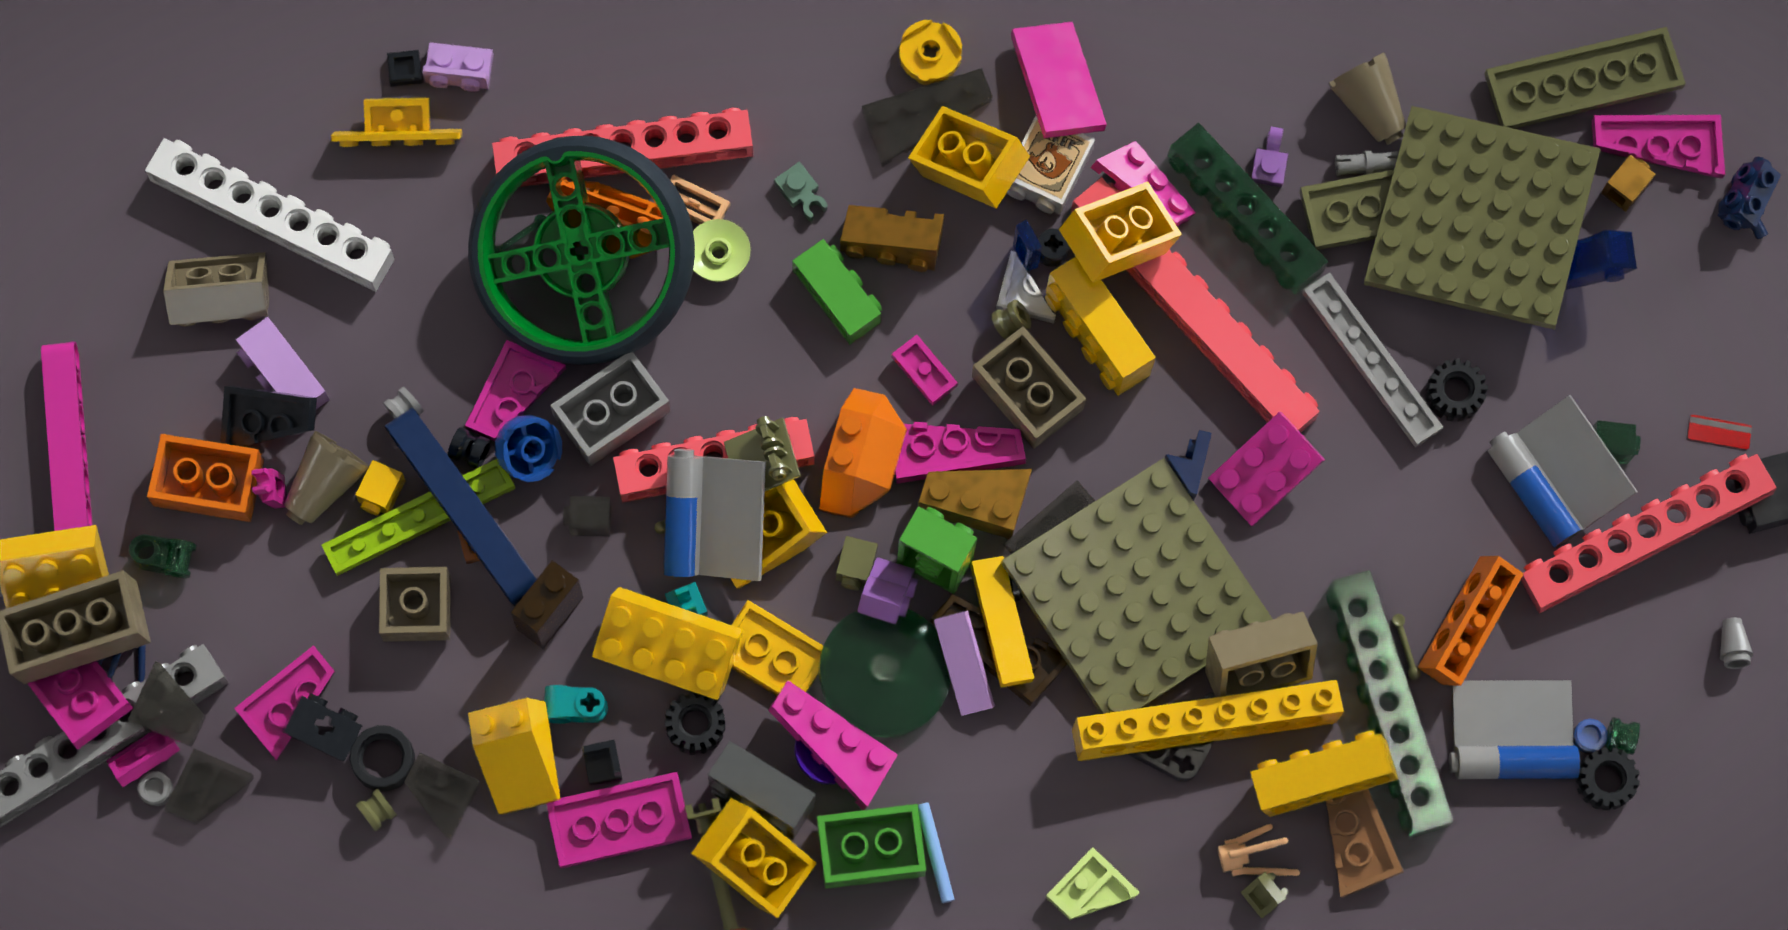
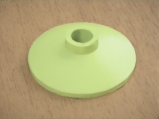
[693,219,751,282]

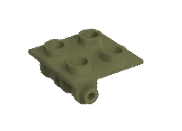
[724,416,801,491]

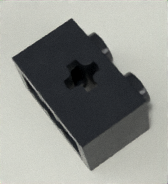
[282,693,363,762]

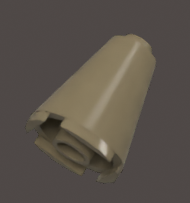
[1328,53,1406,145]
[284,431,369,525]

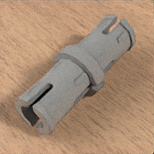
[1335,150,1399,176]

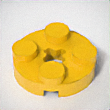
[899,20,962,85]

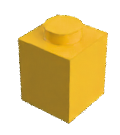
[355,460,406,516]

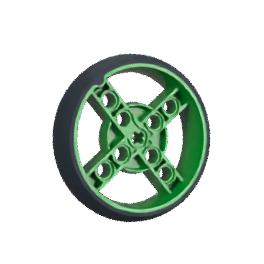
[468,136,695,365]

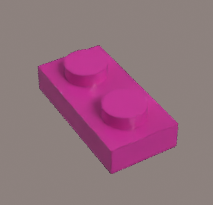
[892,335,958,406]
[107,724,180,787]

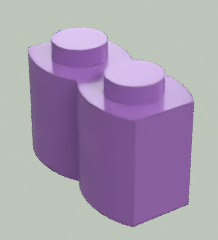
[857,557,918,624]

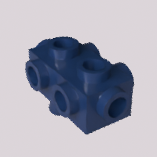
[1717,157,1781,239]

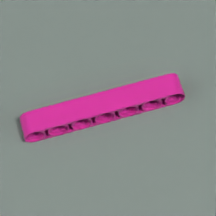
[41,342,92,531]

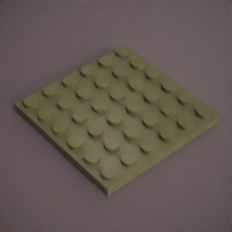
[1364,106,1601,330]
[1000,458,1273,714]

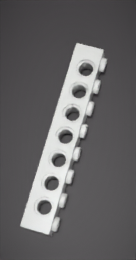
[145,138,395,292]

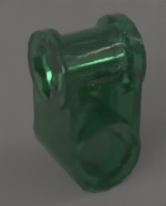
[129,535,197,579]

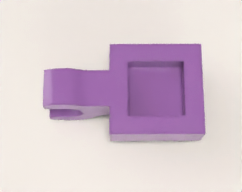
[1250,127,1288,187]

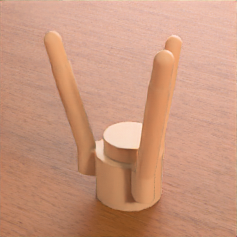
[1218,824,1300,877]

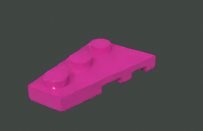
[234,645,335,761]

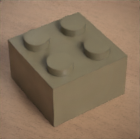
[379,567,450,642]

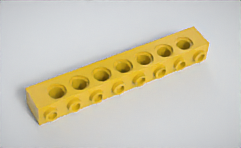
[1072,680,1344,761]

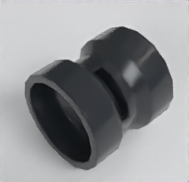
[447,427,491,469]

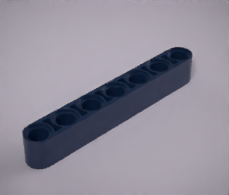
[385,408,537,606]

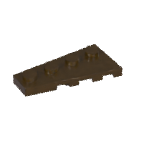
[930,594,1068,707]

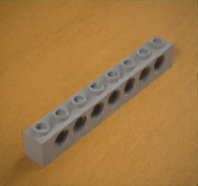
[0,644,229,827]

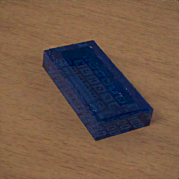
[1013,219,1042,272]

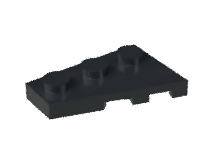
[220,386,317,447]

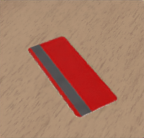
[1688,414,1752,450]

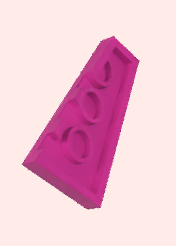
[1592,115,1725,179]
[895,422,1026,484]

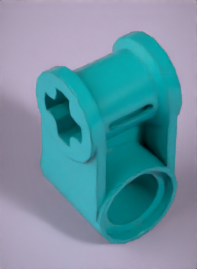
[544,685,609,724]

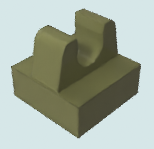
[1240,872,1288,919]

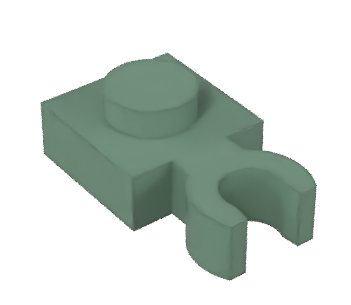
[774,161,827,222]

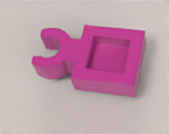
[251,468,286,509]

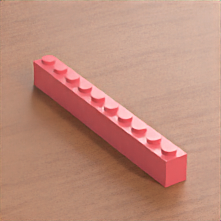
[1071,177,1320,433]

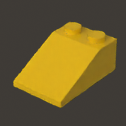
[731,479,827,589]
[468,698,561,815]

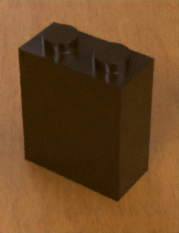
[511,560,584,649]

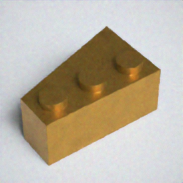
[840,205,944,272]
[918,469,1032,540]

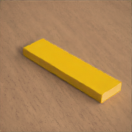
[970,556,1034,688]

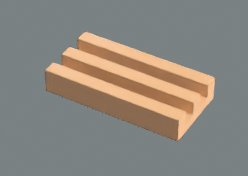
[670,174,730,225]

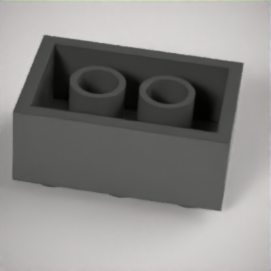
[708,741,816,839]

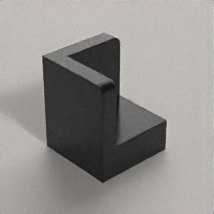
[582,740,623,786]

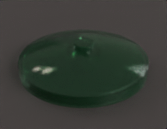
[818,609,951,737]

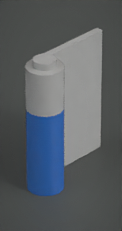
[1488,395,1638,548]
[663,449,766,581]
[1449,680,1580,779]

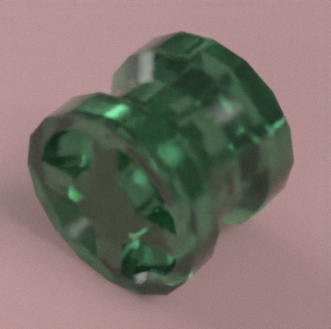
[1605,717,1640,755]

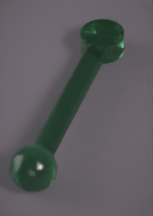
[495,214,546,253]

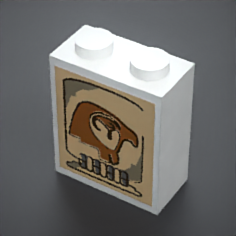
[1007,116,1095,215]

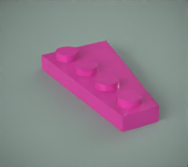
[768,681,898,810]

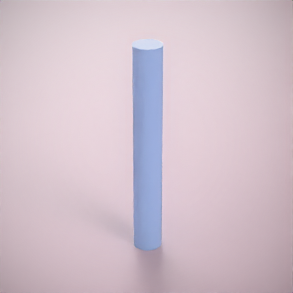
[918,803,955,903]

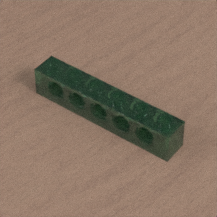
[1167,122,1328,295]

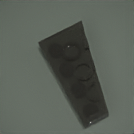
[862,68,992,167]

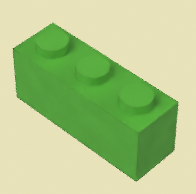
[792,239,882,345]

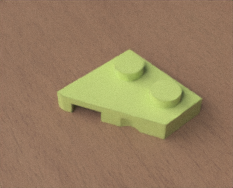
[1046,847,1140,920]

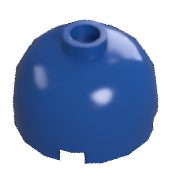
[495,415,562,482]

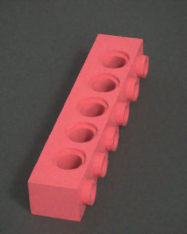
[613,417,814,503]

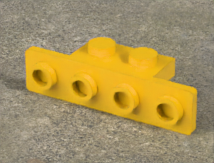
[331,98,462,147]

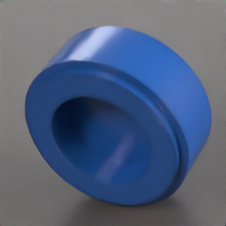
[1573,719,1608,753]

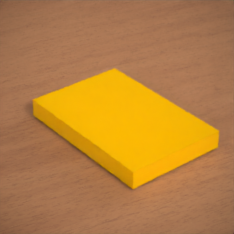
[732,600,832,696]

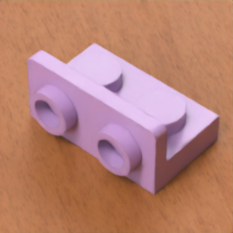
[422,42,493,92]

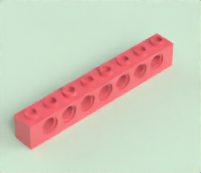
[492,108,753,187]
[1521,454,1777,614]

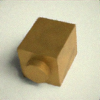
[1601,155,1656,212]

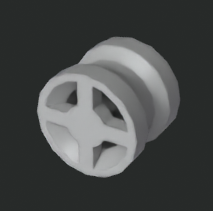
[383,386,424,419]

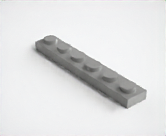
[1302,272,1443,448]

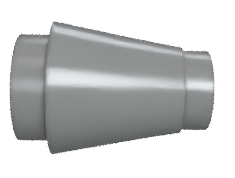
[1720,617,1753,669]

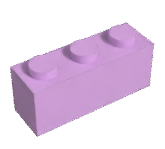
[236,317,329,409]

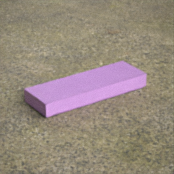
[934,610,995,716]

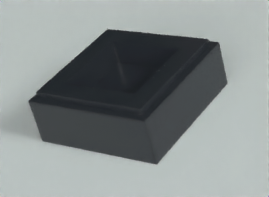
[387,50,422,87]

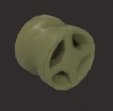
[991,300,1032,339]
[356,788,397,832]

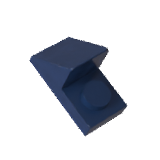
[1165,430,1212,501]

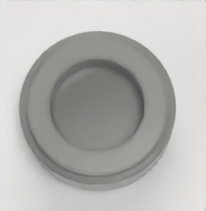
[137,771,173,806]

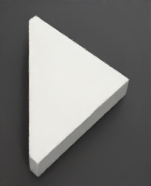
[996,251,1056,323]

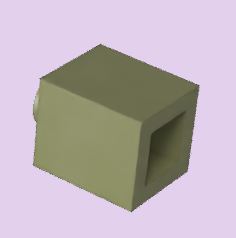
[836,536,878,590]

